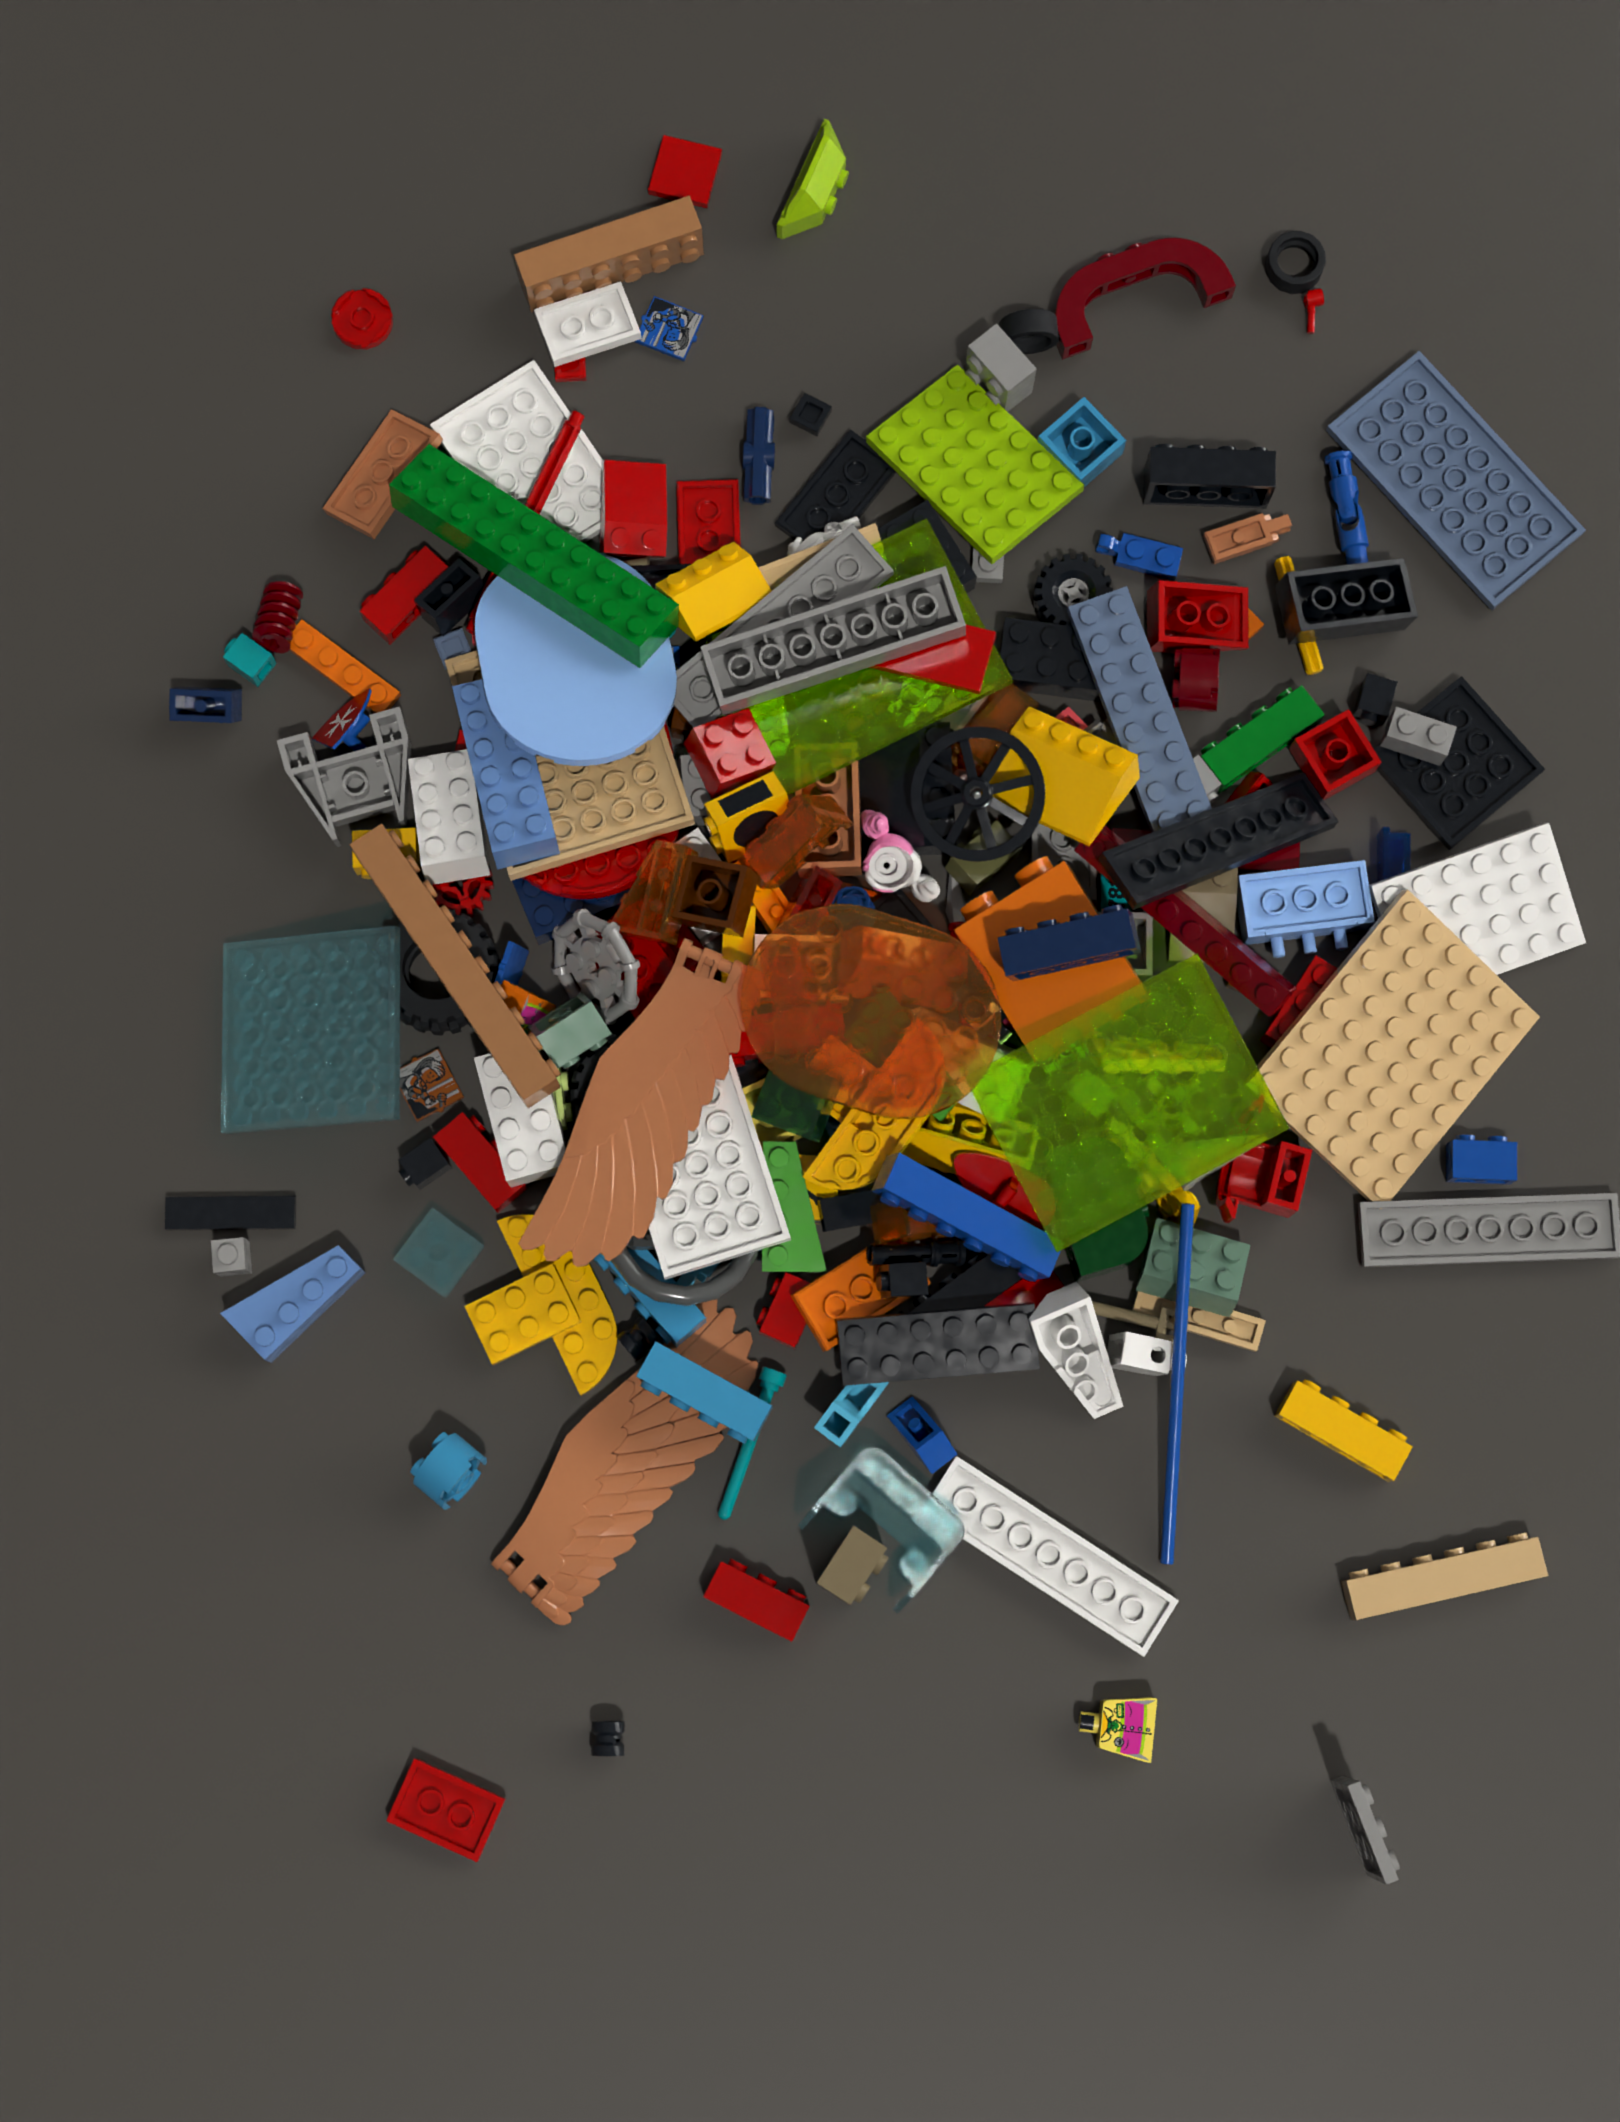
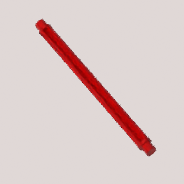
[465,411,585,635]

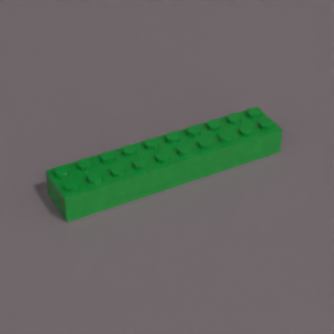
[389,444,679,668]

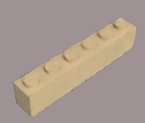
[1341,1532,1548,1620]

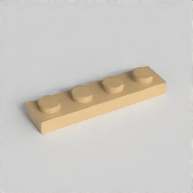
[1132,1291,1266,1352]

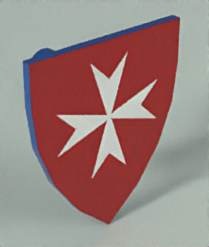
[312,688,372,751]

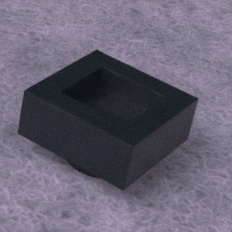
[790,393,832,436]

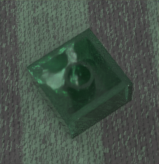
[751,1056,842,1143]

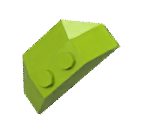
[777,119,849,239]

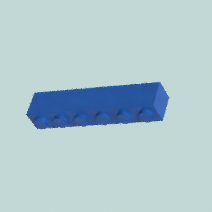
[871,1152,1064,1282]

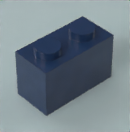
[169,687,242,723]

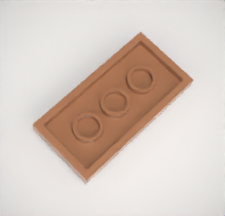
[322,409,443,539]

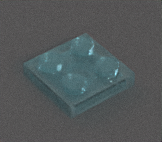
[393,1208,485,1298]

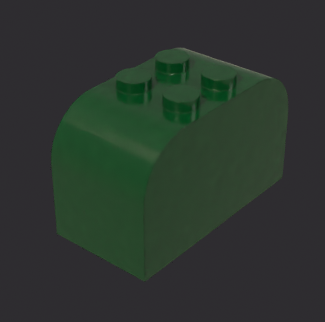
[1037,1137,1149,1282]

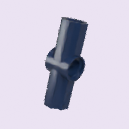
[743,407,775,505]

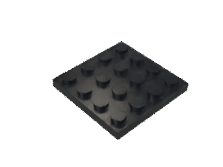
[1374,676,1545,850]

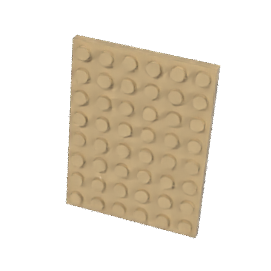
[445,650,695,881]
[1242,889,1540,1209]

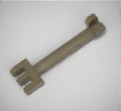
[1092,1301,1175,1342]

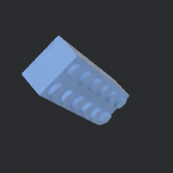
[452,679,560,870]

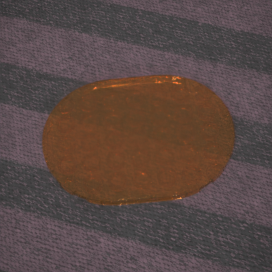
[741,904,1001,1119]

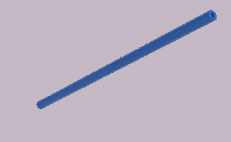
[1160,1203,1194,1564]

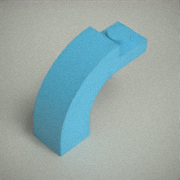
[814,1382,889,1448]

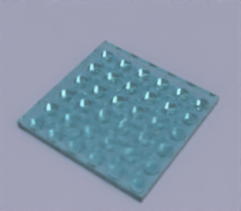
[221,926,400,1134]

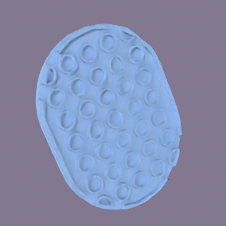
[475,552,677,766]

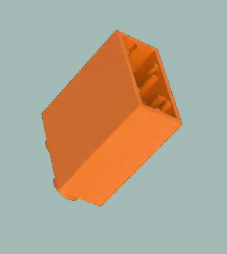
[954,856,1151,1065]

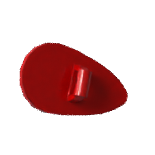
[954,1152,1056,1230]

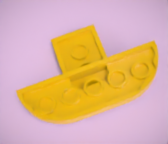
[793,1018,946,1190]
[464,1214,618,1396]

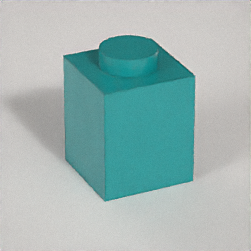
[223,633,277,687]

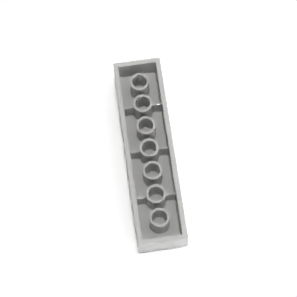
[700,566,966,715]

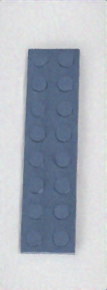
[1066,586,1212,833]

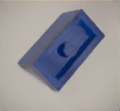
[1377,827,1411,882]

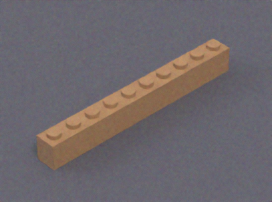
[349,823,561,1109]

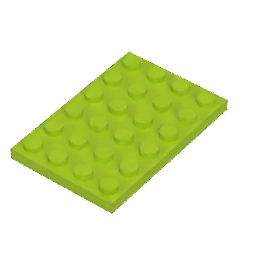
[866,364,1084,564]

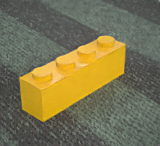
[1274,1379,1413,1482]

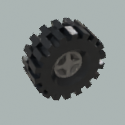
[1033,554,1113,626]

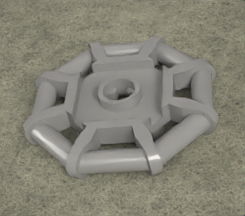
[551,909,640,1025]

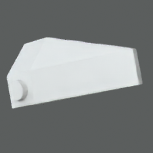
[1028,1282,1123,1419]

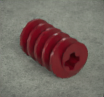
[252,581,303,654]

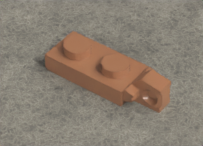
[1203,513,1292,564]

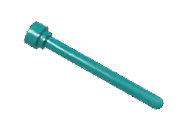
[718,1367,787,1520]

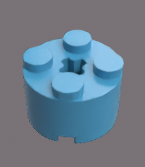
[410,1432,487,1510]

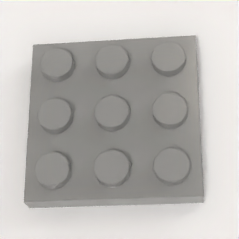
[1330,1776,1400,1885]

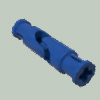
[1324,450,1369,565]

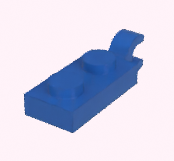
[1096,533,1183,581]

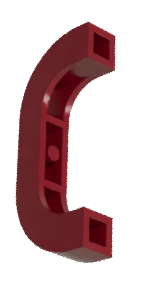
[1055,238,1236,360]

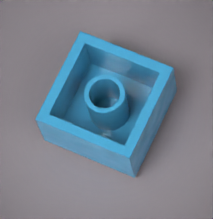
[1037,397,1127,487]

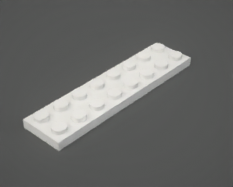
[921,1456,1179,1657]

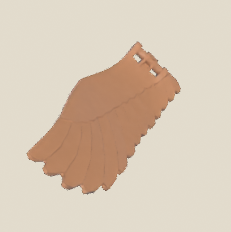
[518,938,770,1267]
[491,1299,759,1626]

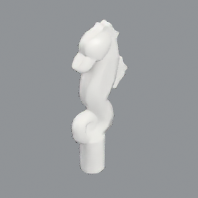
[787,516,861,556]

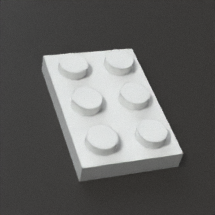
[534,281,642,367]

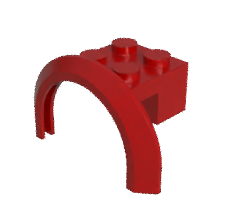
[1216,1095,1313,1223]

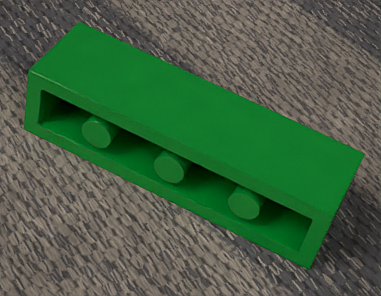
[1201,685,1325,793]

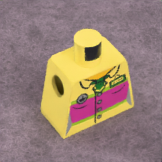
[1078,1697,1157,1763]

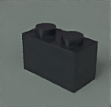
[414,559,484,636]

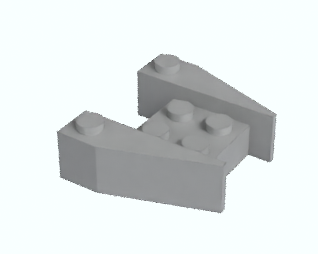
[277,706,412,847]

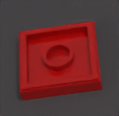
[648,135,723,209]

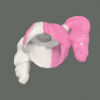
[860,810,940,902]

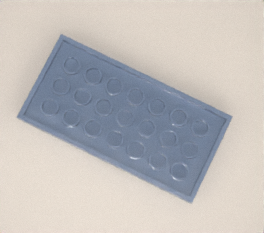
[1326,351,1586,611]

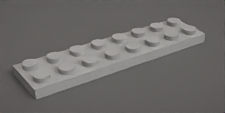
[674,524,894,728]
[1358,1193,1620,1268]

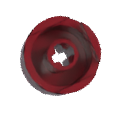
[1173,647,1220,712]

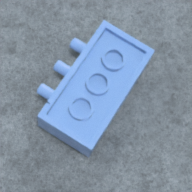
[1236,860,1375,958]

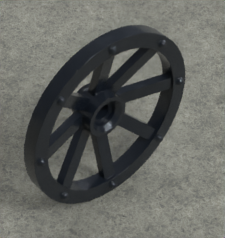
[910,726,1046,862]

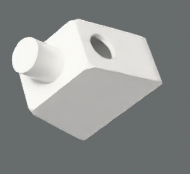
[1107,1332,1187,1376]

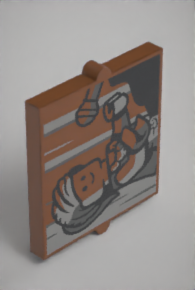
[391,1049,464,1122]

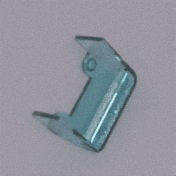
[798,1447,965,1614]

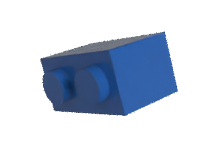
[1446,1135,1517,1185]

